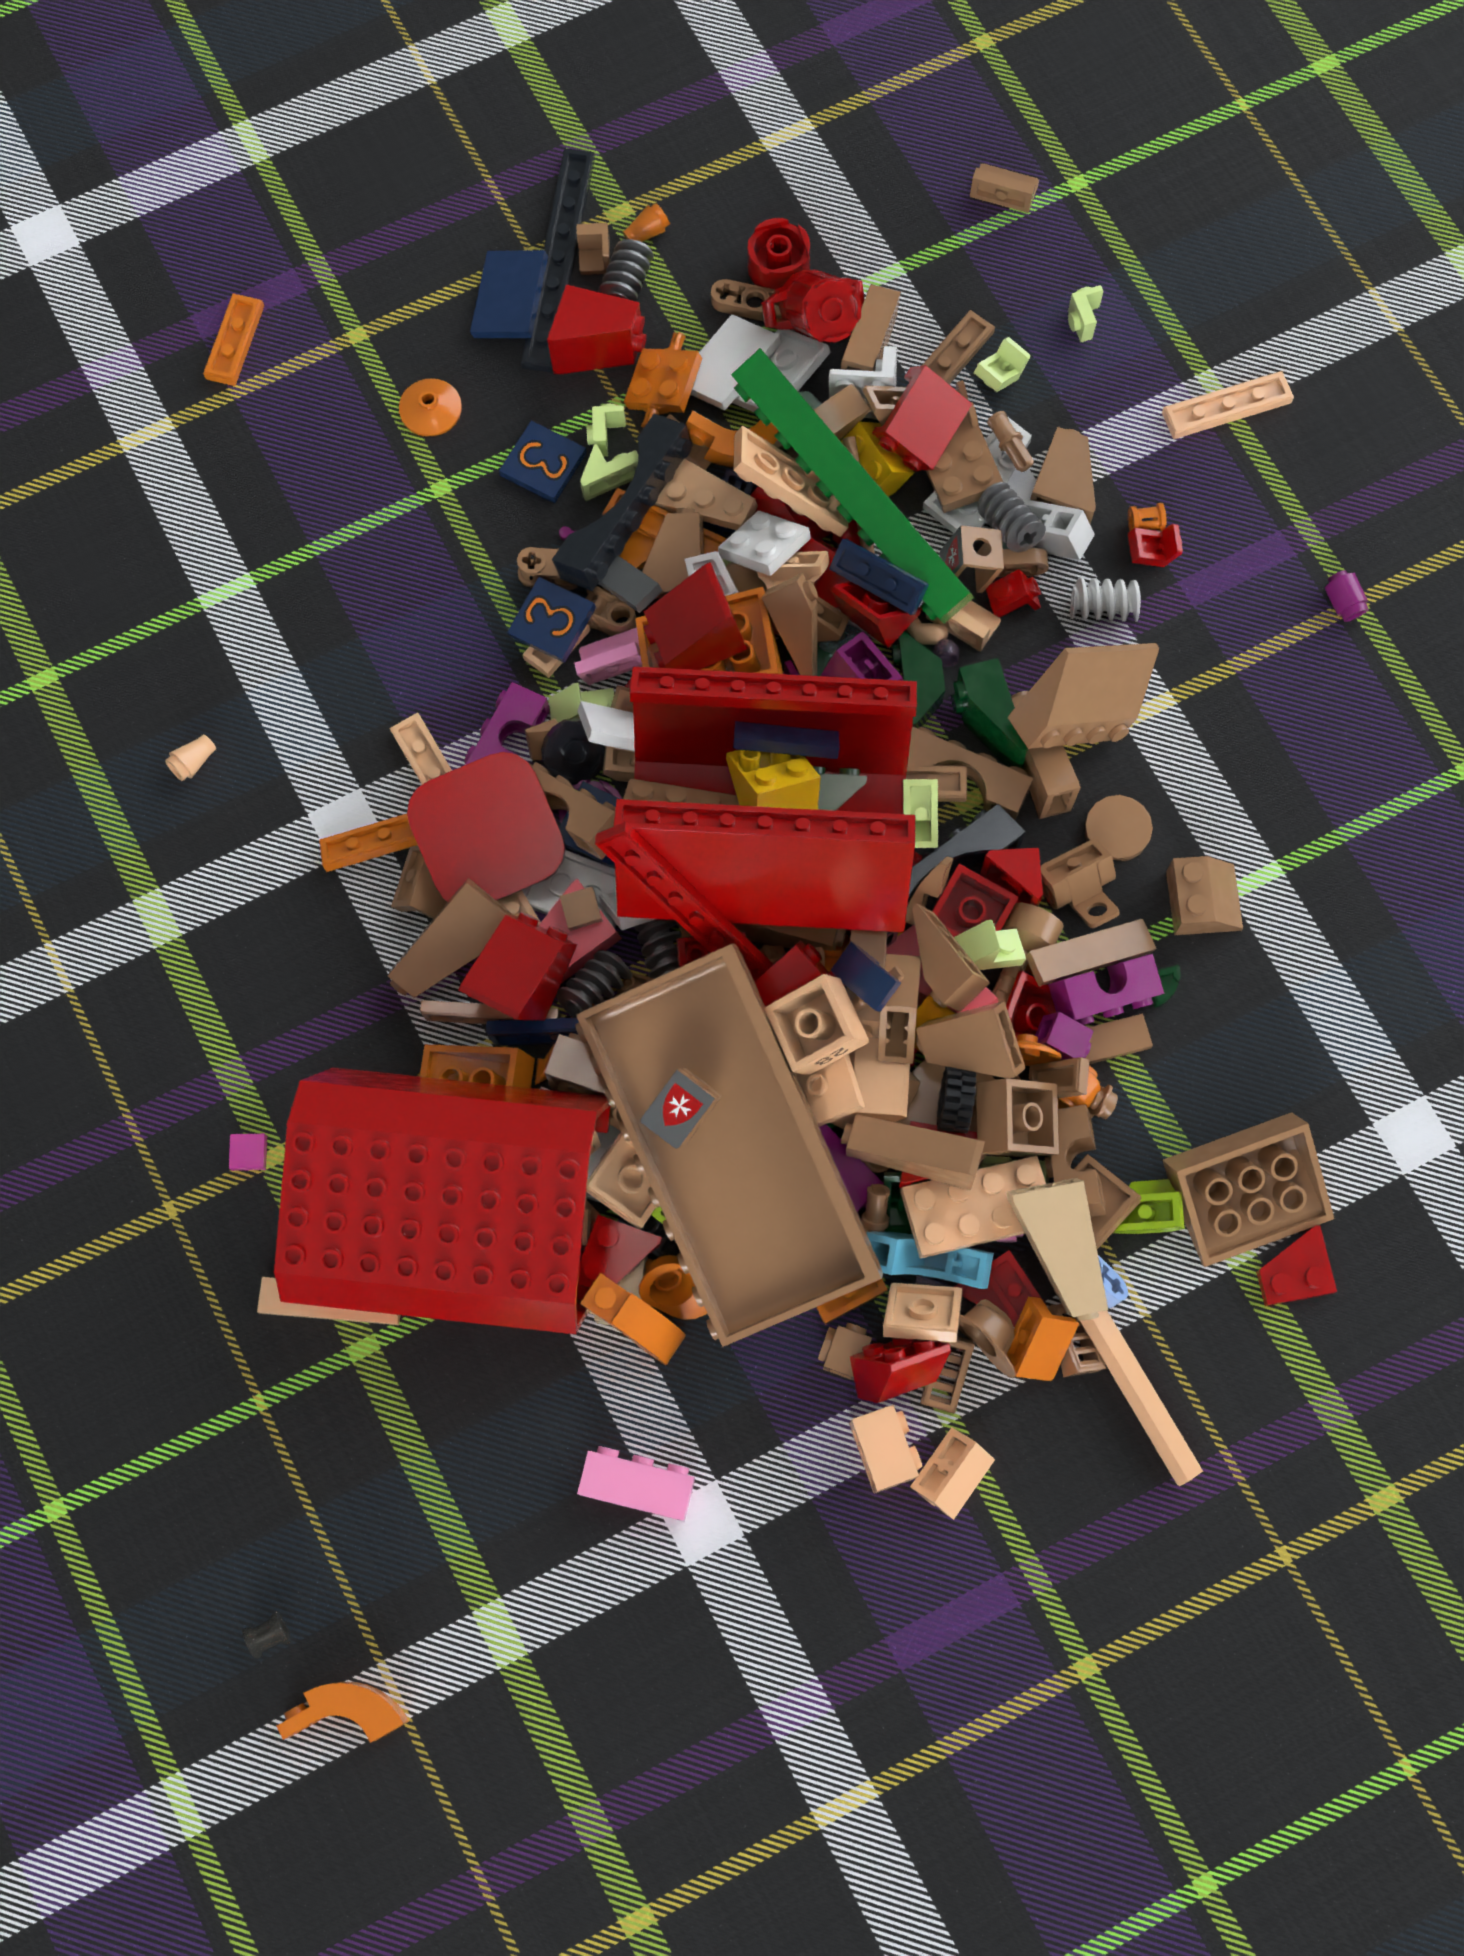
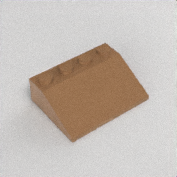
[1008,643,1159,749]
[1163,1112,1335,1267]

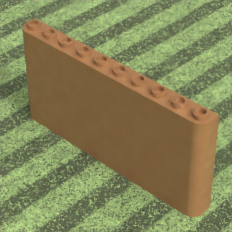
[575,944,883,1347]

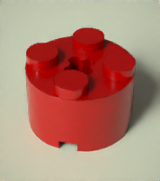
[747,218,810,289]

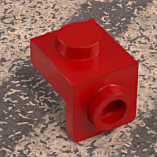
[1127,524,1183,567]
[986,569,1041,618]

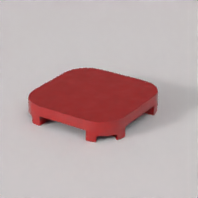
[407,752,566,902]

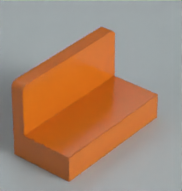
[1006,1297,1079,1381]

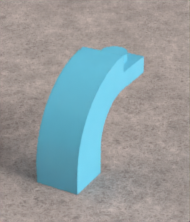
[866,1231,994,1289]

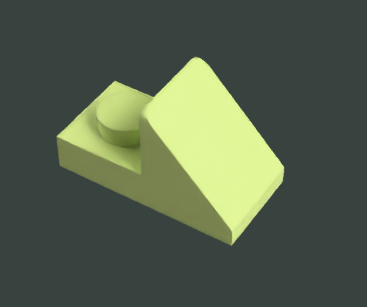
[580,444,638,501]
[549,683,614,722]
[903,779,938,848]
[954,920,1026,970]

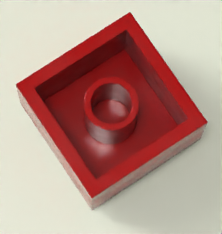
[932,864,1019,937]

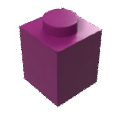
[1035,1012,1094,1060]

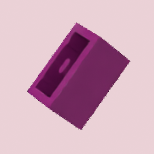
[820,631,903,681]

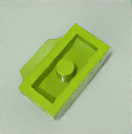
[1113,1179,1185,1234]

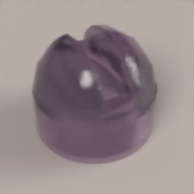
[933,638,959,667]

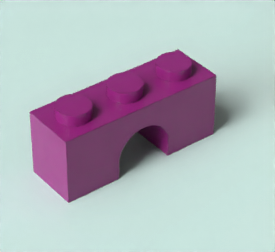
[464,682,550,765]
[1048,954,1164,1025]

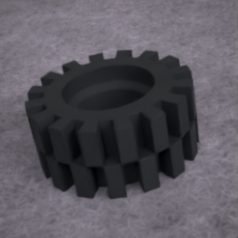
[937,1066,976,1134]

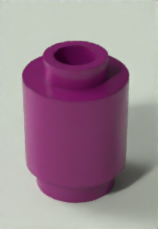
[1324,570,1369,622]

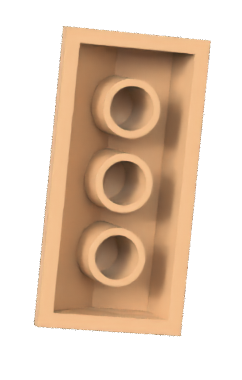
[830,1037,910,1129]

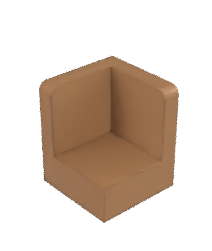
[577,223,610,275]

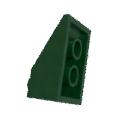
[951,658,1028,769]

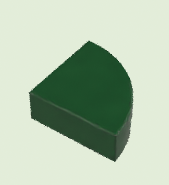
[1152,965,1181,1008]

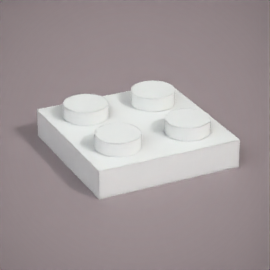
[718,510,811,576]

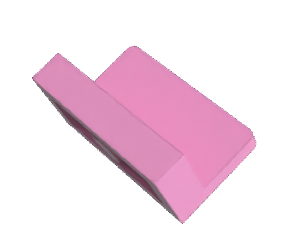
[574,628,642,685]

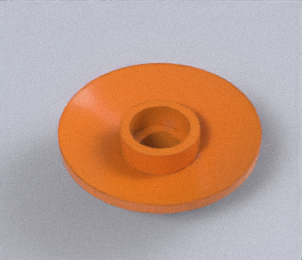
[399,379,462,437]
[1017,1034,1061,1066]

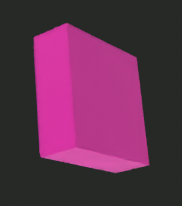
[229,1133,267,1171]

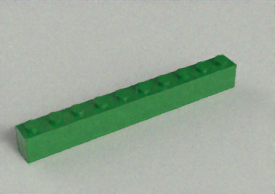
[731,348,974,624]

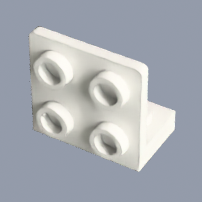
[829,346,897,420]

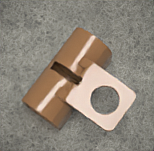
[1041,838,1119,928]

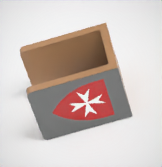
[939,525,1004,593]
[640,1067,723,1149]

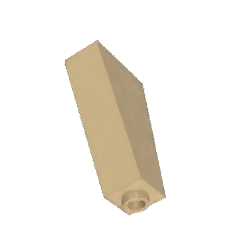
[1006,1178,1108,1321]

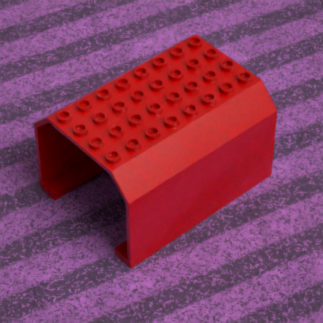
[613,666,917,932]
[274,1068,611,1334]

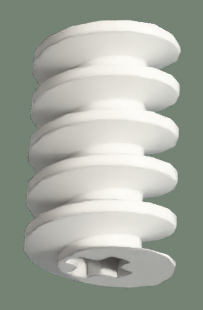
[1070,578,1141,622]

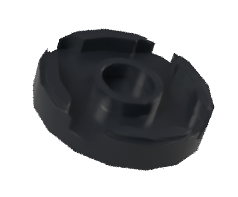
[541,718,605,785]

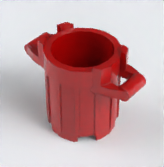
[761,269,865,343]

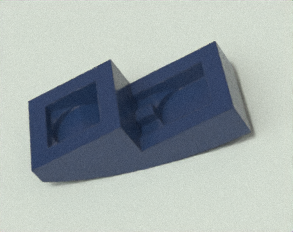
[831,941,901,1012]

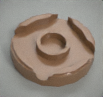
[1085,795,1153,861]

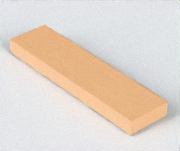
[1162,371,1294,440]
[257,1277,400,1325]

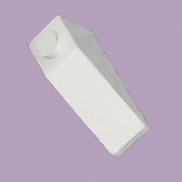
[1021,498,1095,560]

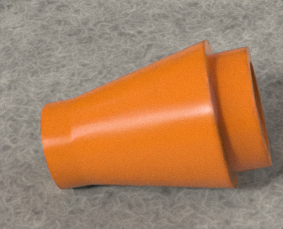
[622,203,670,242]

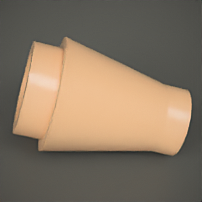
[165,734,216,781]

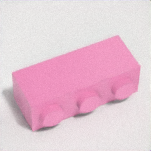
[577,1446,695,1522]

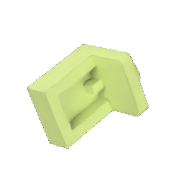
[1068,285,1103,342]
[974,337,1030,392]
[587,404,626,457]

